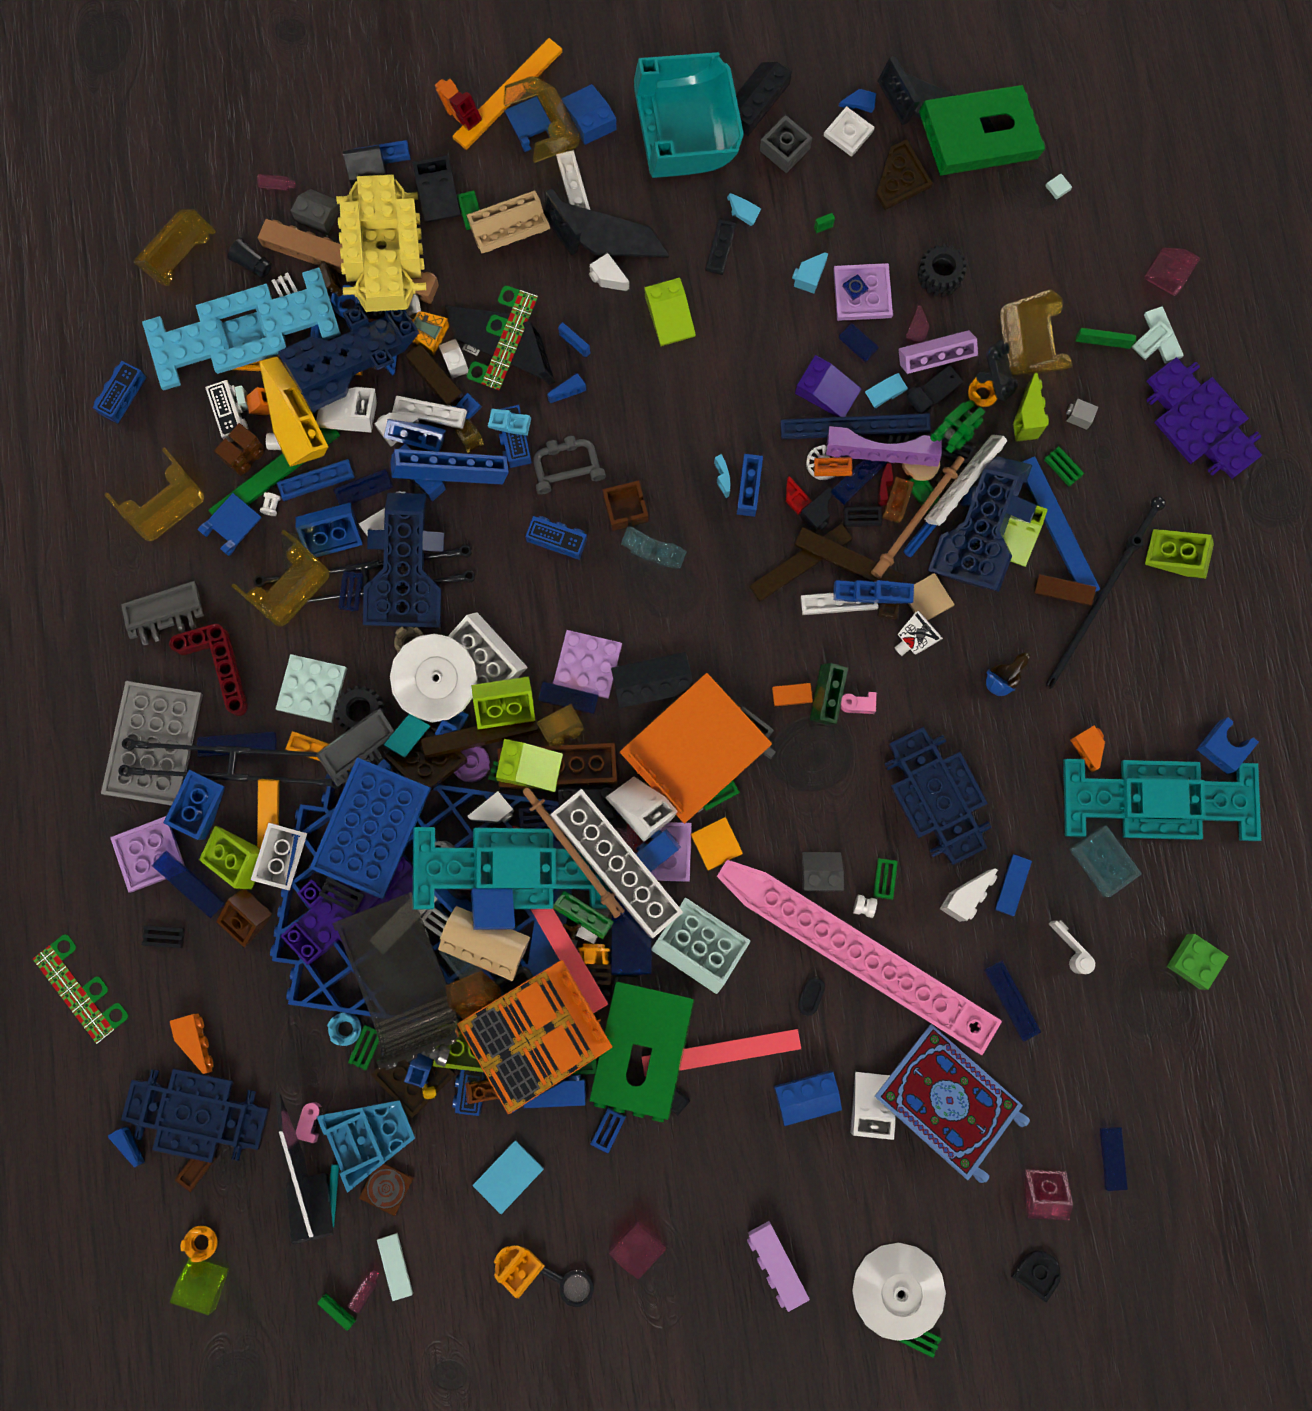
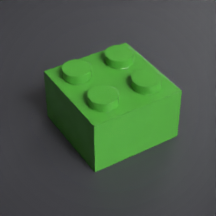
[1167,934,1229,990]

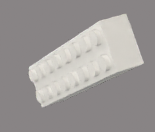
[550,789,683,938]

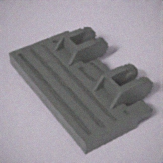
[121,581,204,645]
[316,709,394,786]

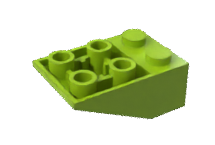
[1013,373,1049,441]
[1003,506,1048,567]

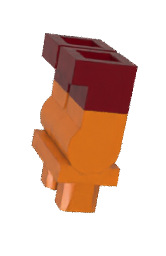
[435,79,482,131]

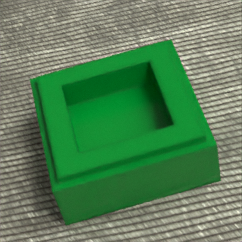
[814,213,835,234]

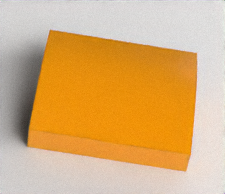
[691,817,743,871]

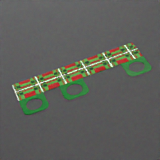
[467,286,538,390]
[33,934,128,1044]

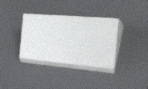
[251,823,307,891]

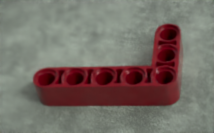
[169,624,247,716]

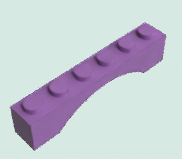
[826,426,942,467]

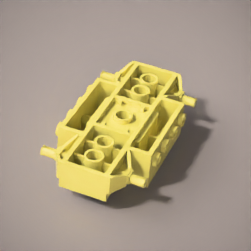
[336,174,426,312]

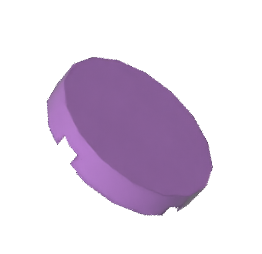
[454,746,490,783]

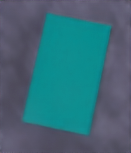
[384,714,430,758]

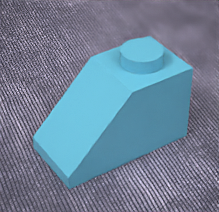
[792,252,828,293]

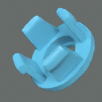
[327,1012,361,1046]

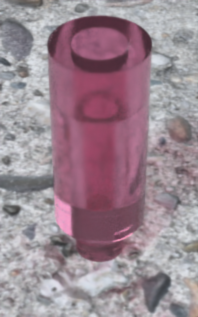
[257,174,296,191]
[347,1270,379,1313]

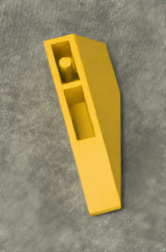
[259,357,328,467]

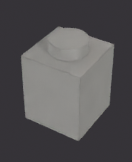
[1066,399,1098,430]

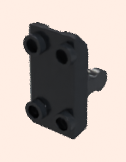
[977,339,1018,401]
[557,785,617,823]

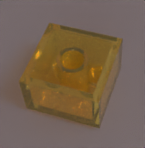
[537,704,584,746]

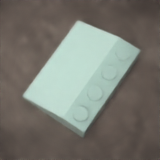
[651,897,750,994]

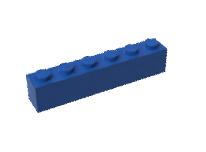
[390,449,509,484]

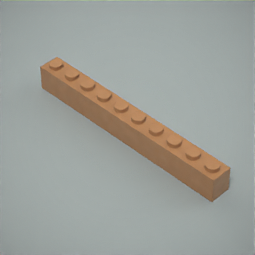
[258,219,439,304]

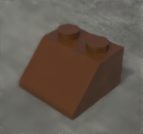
[216,889,272,948]

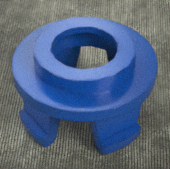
[331,285,363,318]

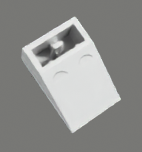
[316,387,377,433]
[606,777,678,842]
[940,868,998,922]
[850,1072,895,1140]

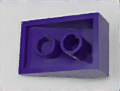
[795,355,861,417]

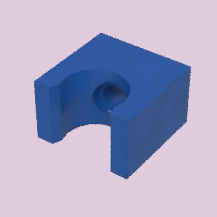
[1196,717,1259,774]

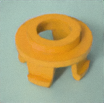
[968,377,997,407]
[577,944,610,965]
[181,1226,218,1262]

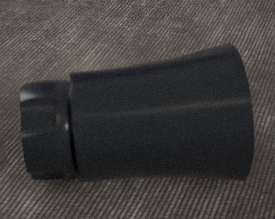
[227,238,272,278]

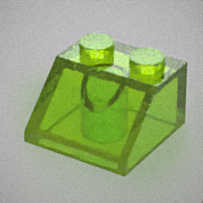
[170,1258,229,1315]

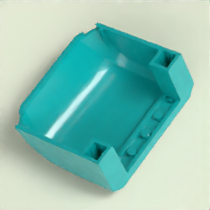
[634,52,744,178]

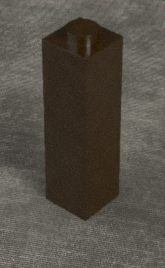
[406,345,463,406]

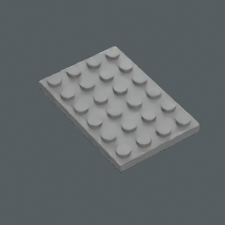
[101,681,203,806]

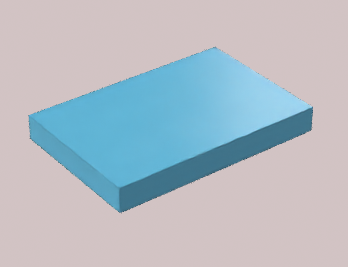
[472,1140,544,1214]

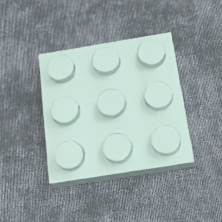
[276,654,347,723]

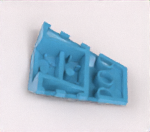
[316,1100,415,1193]

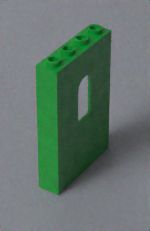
[919,85,1045,176]
[589,982,695,1122]

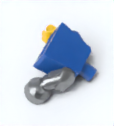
[404,1034,451,1099]

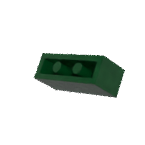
[810,663,848,725]

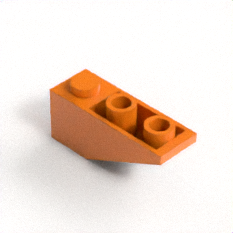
[170,1013,214,1074]

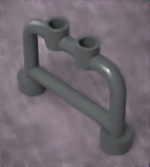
[533,436,606,494]

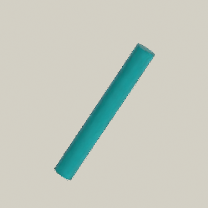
[329,1164,339,1228]

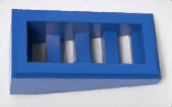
[547,373,586,403]
[108,1126,145,1167]

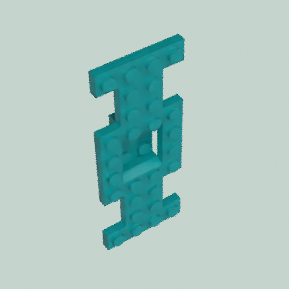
[1063,759,1261,841]
[412,827,610,910]

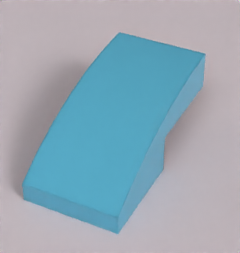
[865,373,908,408]
[488,409,531,436]
[714,454,730,498]

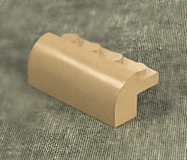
[467,191,550,253]
[438,906,530,981]

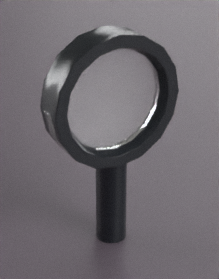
[540,1266,594,1307]

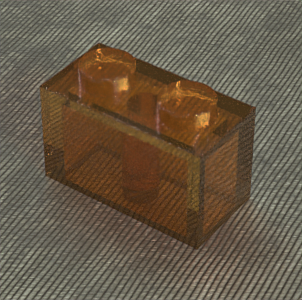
[882,477,914,523]

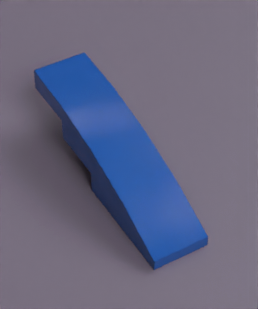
[833,580,914,603]

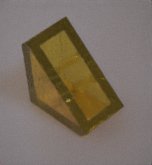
[454,419,483,453]

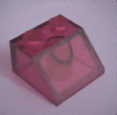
[1144,248,1200,296]
[1025,1169,1073,1220]
[609,1219,667,1280]

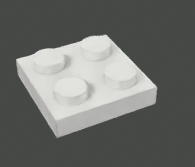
[824,106,875,157]

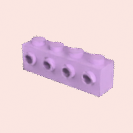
[899,330,978,374]
[747,1221,810,1312]

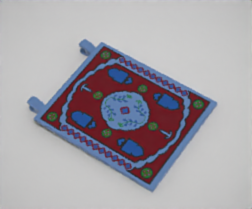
[874,1024,1030,1183]

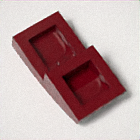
[878,463,893,506]

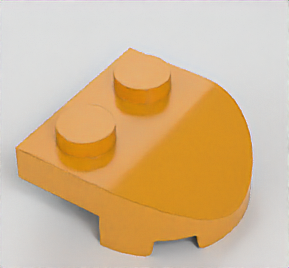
[494,1246,545,1299]

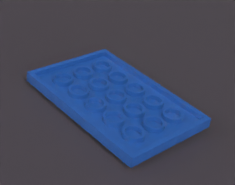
[309,757,431,899]

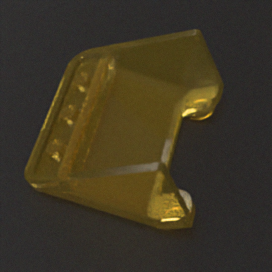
[1000,289,1073,375]

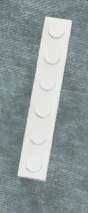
[924,435,1007,526]

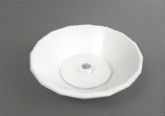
[390,634,477,722]
[852,1243,946,1341]

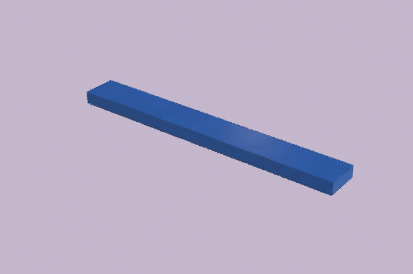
[1023,456,1100,592]

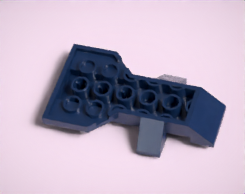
[278,305,419,412]
[928,456,1037,592]
[363,493,444,628]

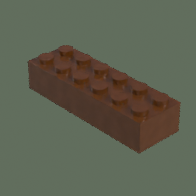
[498,743,617,791]

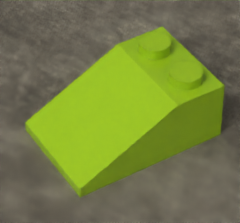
[645,278,696,346]
[1145,529,1214,579]
[496,739,563,792]
[199,826,260,889]

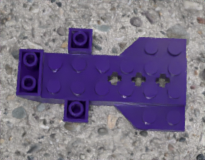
[281,856,413,965]

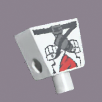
[895,611,943,656]

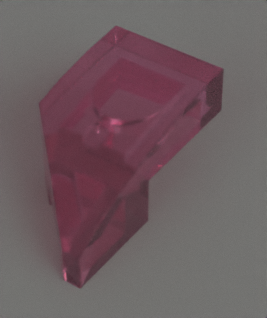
[906,305,930,343]

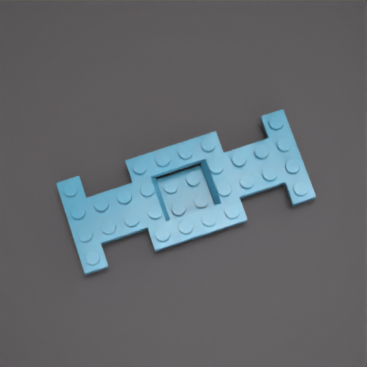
[142,268,341,391]

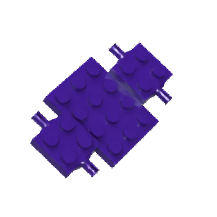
[1146,357,1262,479]

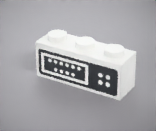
[205,380,249,442]

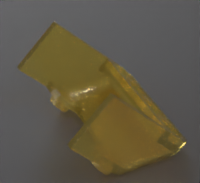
[503,76,581,163]
[134,209,216,286]
[104,447,204,541]
[231,530,329,626]

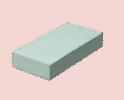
[1132,320,1174,360]

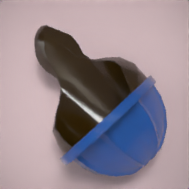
[986,653,1031,696]

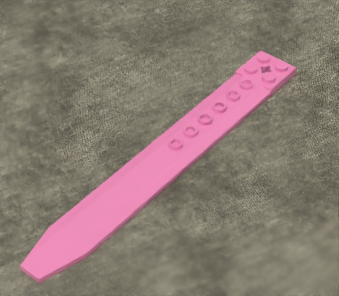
[717,860,1002,1055]

